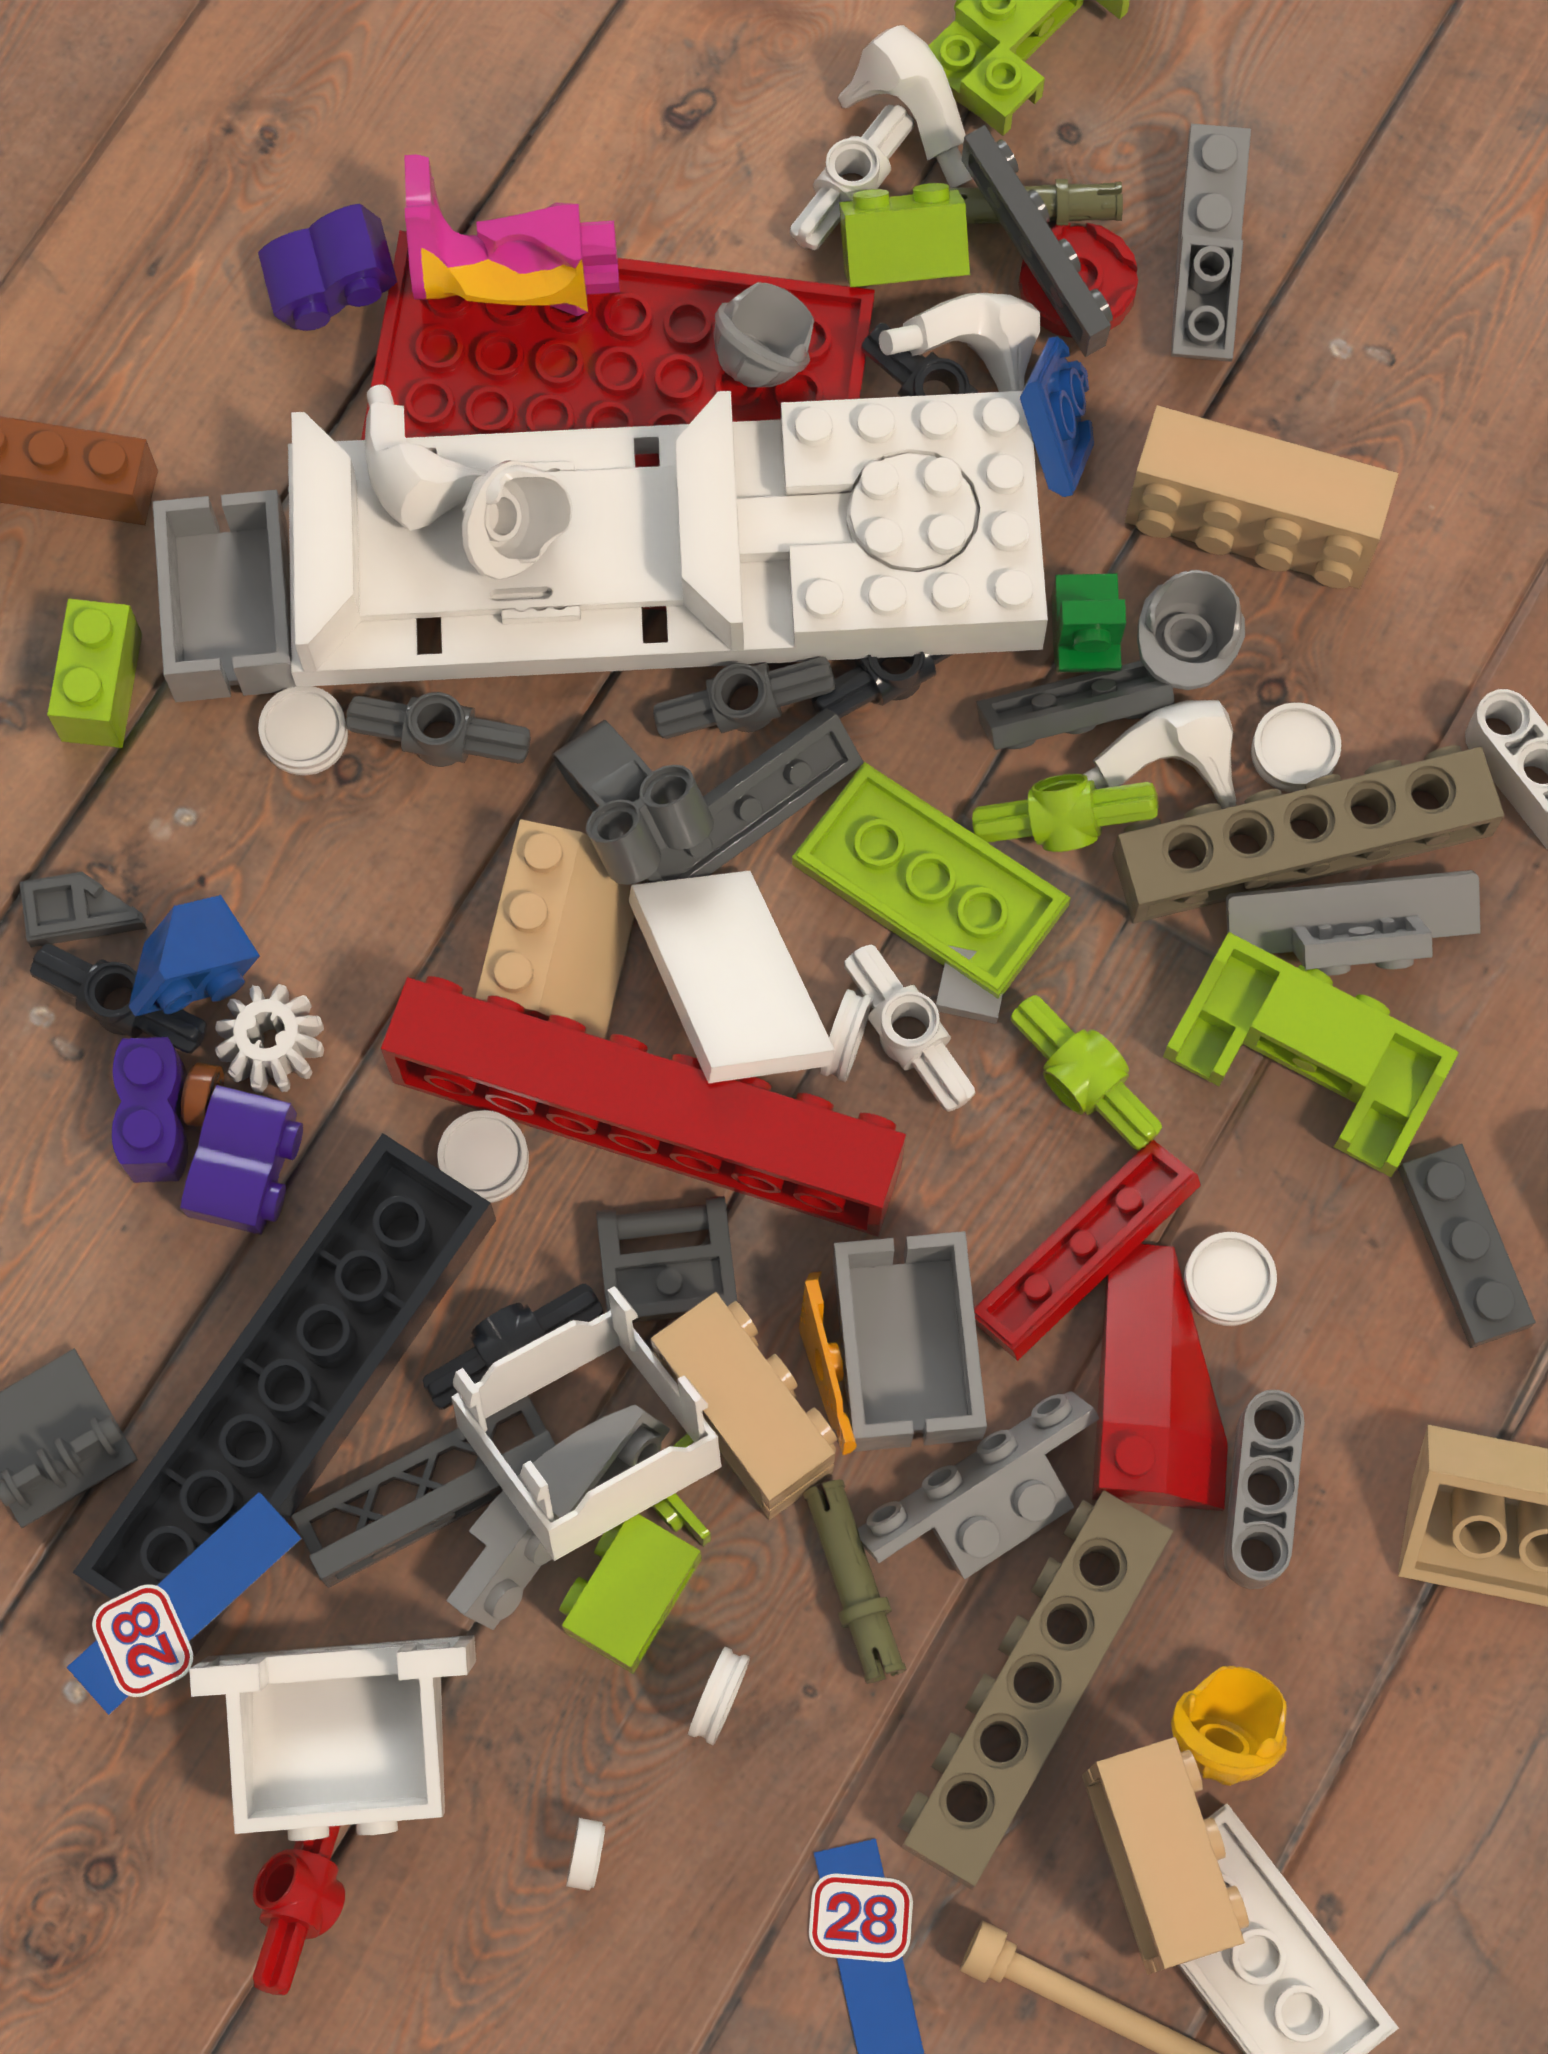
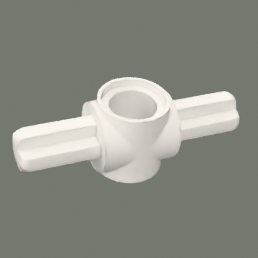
[790,105,914,250]
[844,945,975,1112]

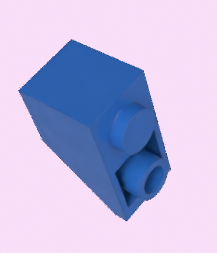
[129,895,260,1017]

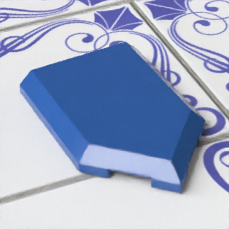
[1020,336,1094,497]

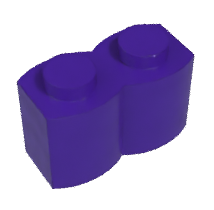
[258,204,397,331]
[112,1037,188,1183]
[180,1085,303,1235]

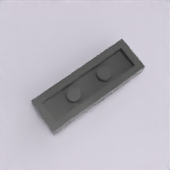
[976,660,1175,750]
[1398,1143,1536,1349]

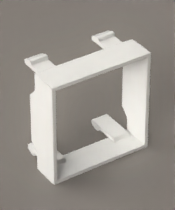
[451,1286,722,1561]

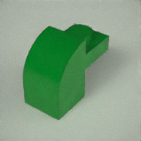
[1051,573,1126,672]

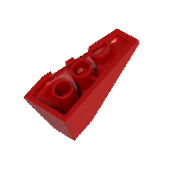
[1092,1244,1228,1511]

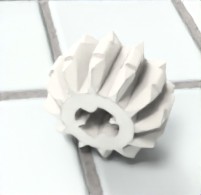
[215,984,324,1094]

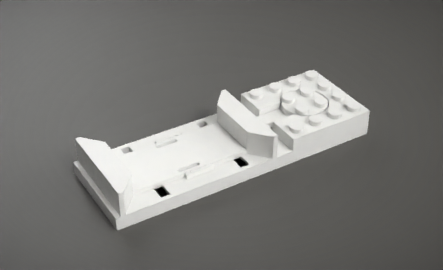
[288,391,1048,687]

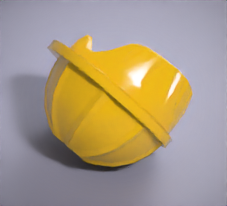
[1171,1666,1287,1786]

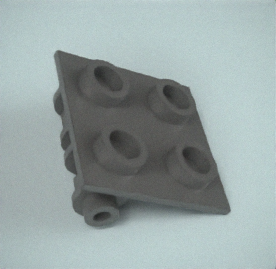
[0,1348,138,1528]

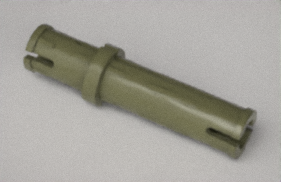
[949,179,1123,227]
[803,1479,907,1684]

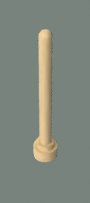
[959,1920,1221,2054]

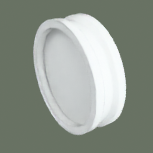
[258,686,348,776]
[1251,703,1341,792]
[820,989,873,1082]
[437,1110,529,1203]
[1183,1232,1277,1326]
[688,1646,750,1745]

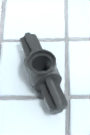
[653,657,835,739]
[346,692,531,767]

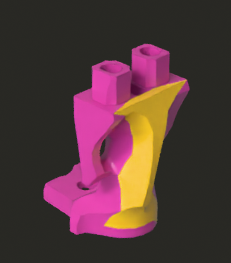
[404,154,620,316]

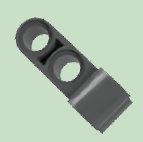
[552,720,714,885]

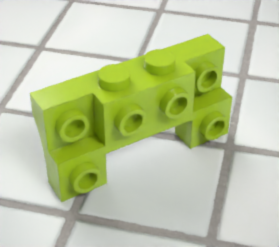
[928,0,1130,136]
[1163,932,1459,1177]

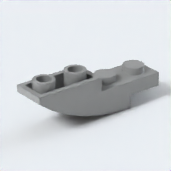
[1171,123,1251,362]
[446,1404,671,1630]

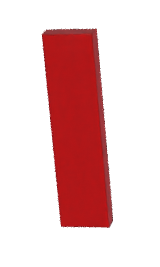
[974,1140,1201,1361]

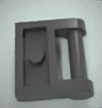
[596,1196,737,1323]

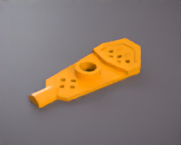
[799,1271,857,1456]

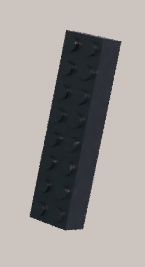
[73,1133,496,1656]

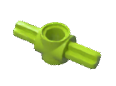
[972,774,1159,852]
[1010,995,1162,1150]

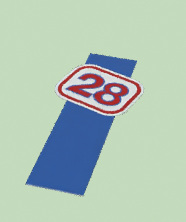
[67,1492,302,1715]
[809,1839,924,2054]

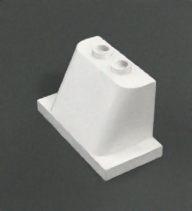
[189,1635,476,1841]

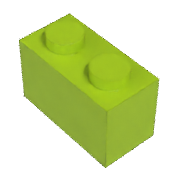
[839,183,970,287]
[47,599,142,748]
[559,1514,702,1674]

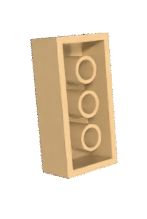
[1125,405,1399,589]

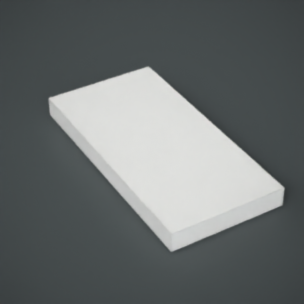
[629,871,835,1083]
[1177,1804,1399,2054]

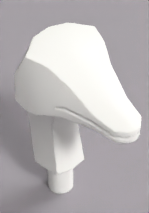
[838,25,972,188]
[879,293,1040,392]
[365,385,487,531]
[1083,700,1236,809]

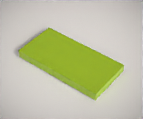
[792,762,1071,999]

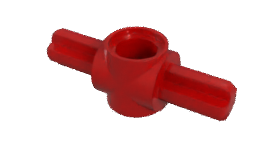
[253,1825,345,1996]

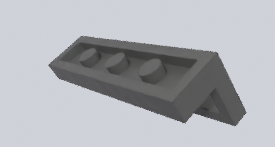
[291,1396,556,1588]

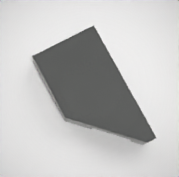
[20,872,147,948]

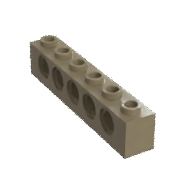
[1112,745,1505,924]
[897,1490,1173,1890]

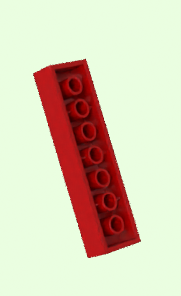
[381,976,906,1237]

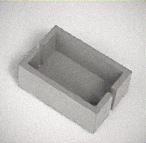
[153,490,296,703]
[833,1231,987,1452]

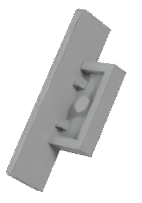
[1226,870,1481,975]
[858,1391,1100,1579]

